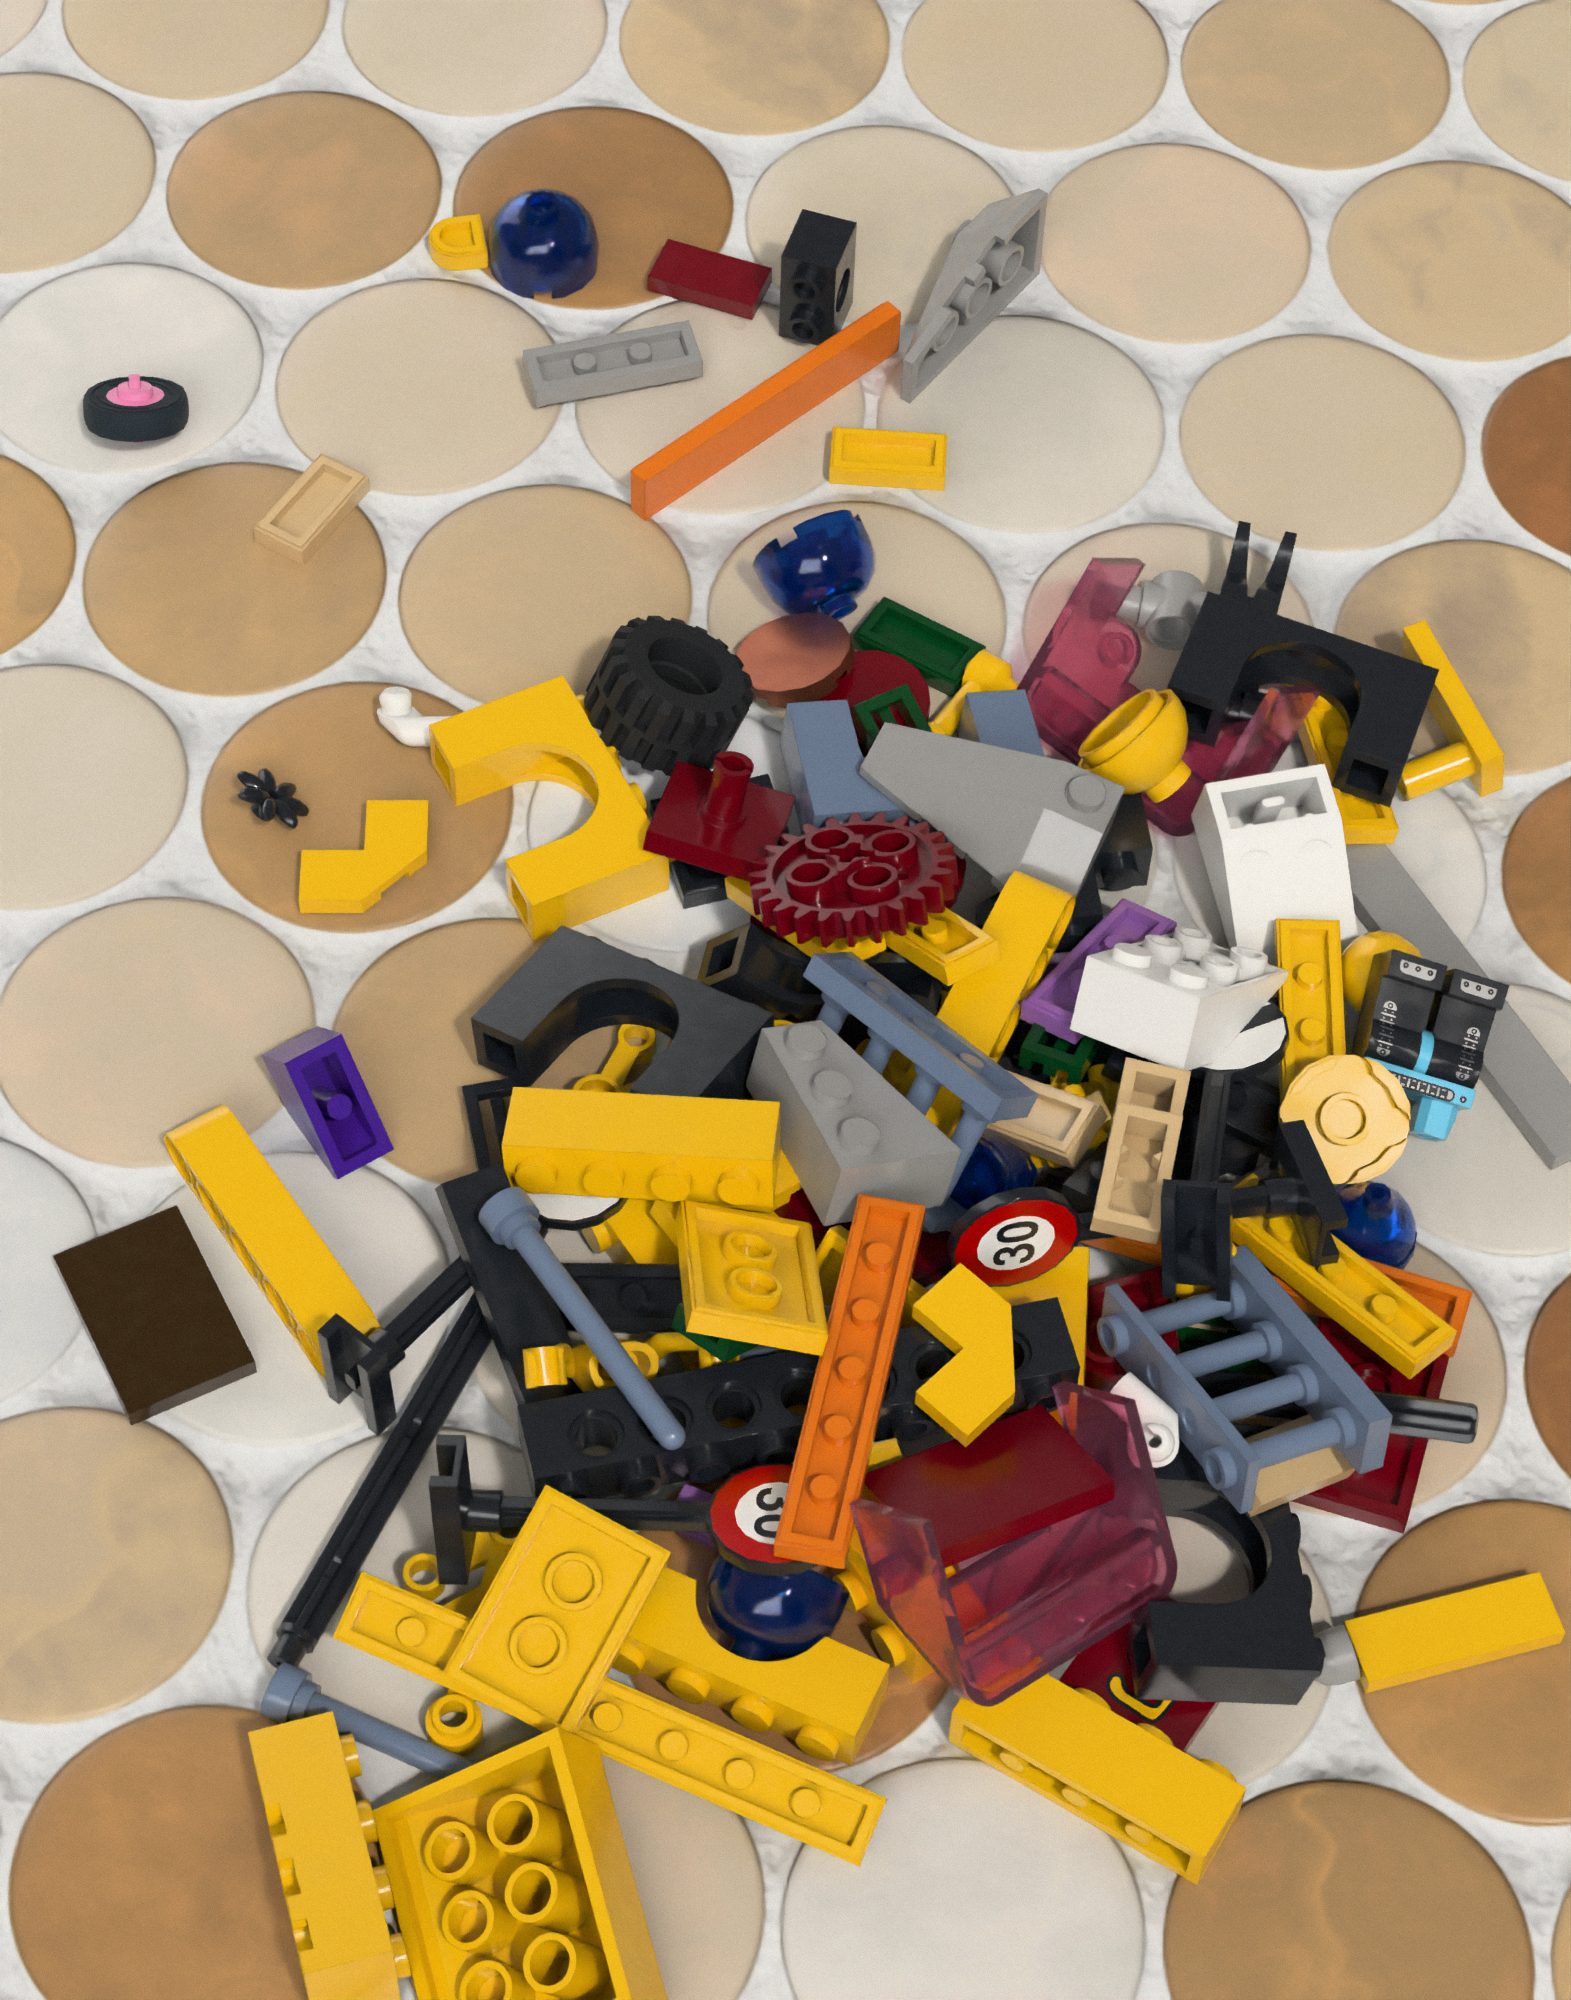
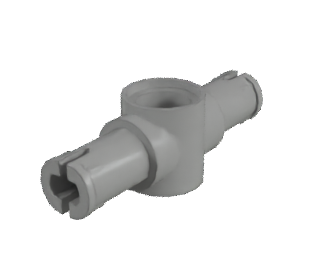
[1083,570,1207,650]

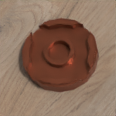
[735,612,855,708]

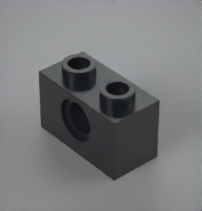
[779,209,857,346]

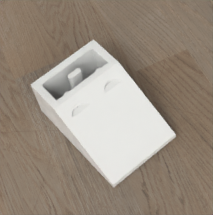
[1191,763,1358,966]
[1070,926,1289,1071]

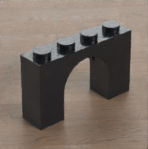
[1167,591,1439,808]
[471,925,775,1100]
[1098,1418,1324,1705]

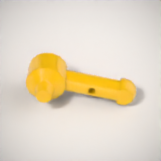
[927,649,1022,736]

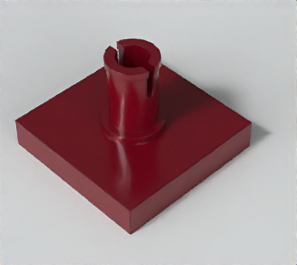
[642,751,796,882]

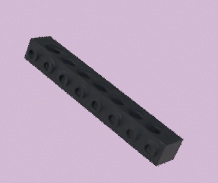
[517,1297,1080,1499]

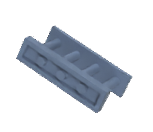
[803,952,1039,1234]
[1097,1245,1393,1514]

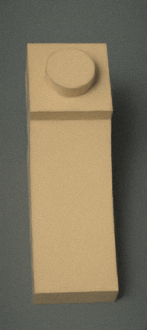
[1090,1057,1191,1245]

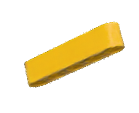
[898,870,1076,1139]
[164,1104,382,1379]

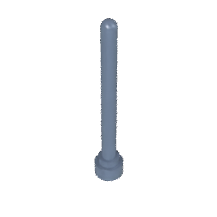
[478,1187,686,1450]
[260,1662,476,1779]

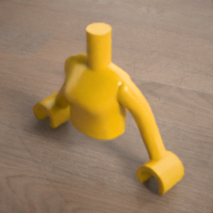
[522,1332,741,1392]

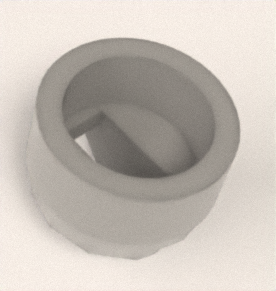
[1314,1624,1361,1686]

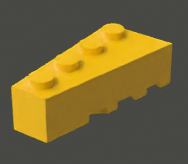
[248,1711,411,2000]

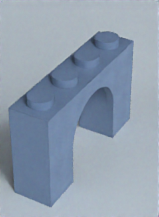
[780,689,1045,843]

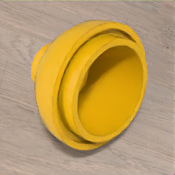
[1078,688,1192,803]

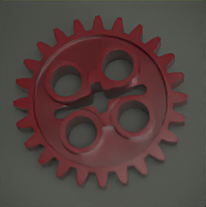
[749,813,959,948]

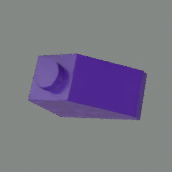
[261,1026,394,1179]

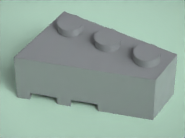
[746,1020,962,1226]

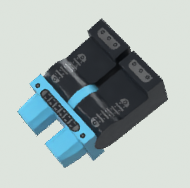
[1351,949,1509,1142]

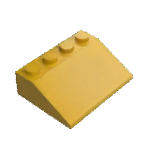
[372,1727,668,2000]

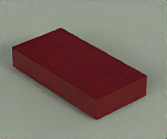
[648,239,772,320]

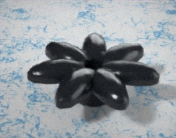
[237,768,309,829]

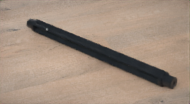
[267,1225,549,1669]

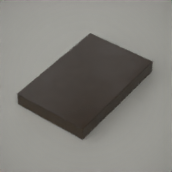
[53,1205,257,1425]

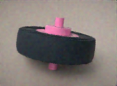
[83,374,189,443]

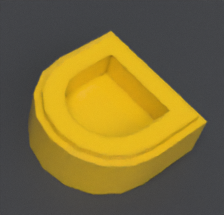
[429,214,488,271]

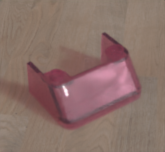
[1017,557,1321,837]
[849,1380,1178,1707]

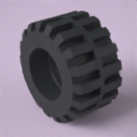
[584,616,754,776]

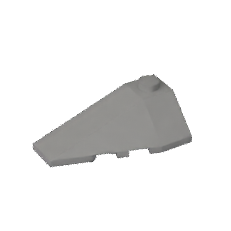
[900,188,1048,404]
[859,722,1126,898]

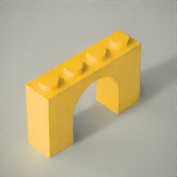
[429,675,675,942]

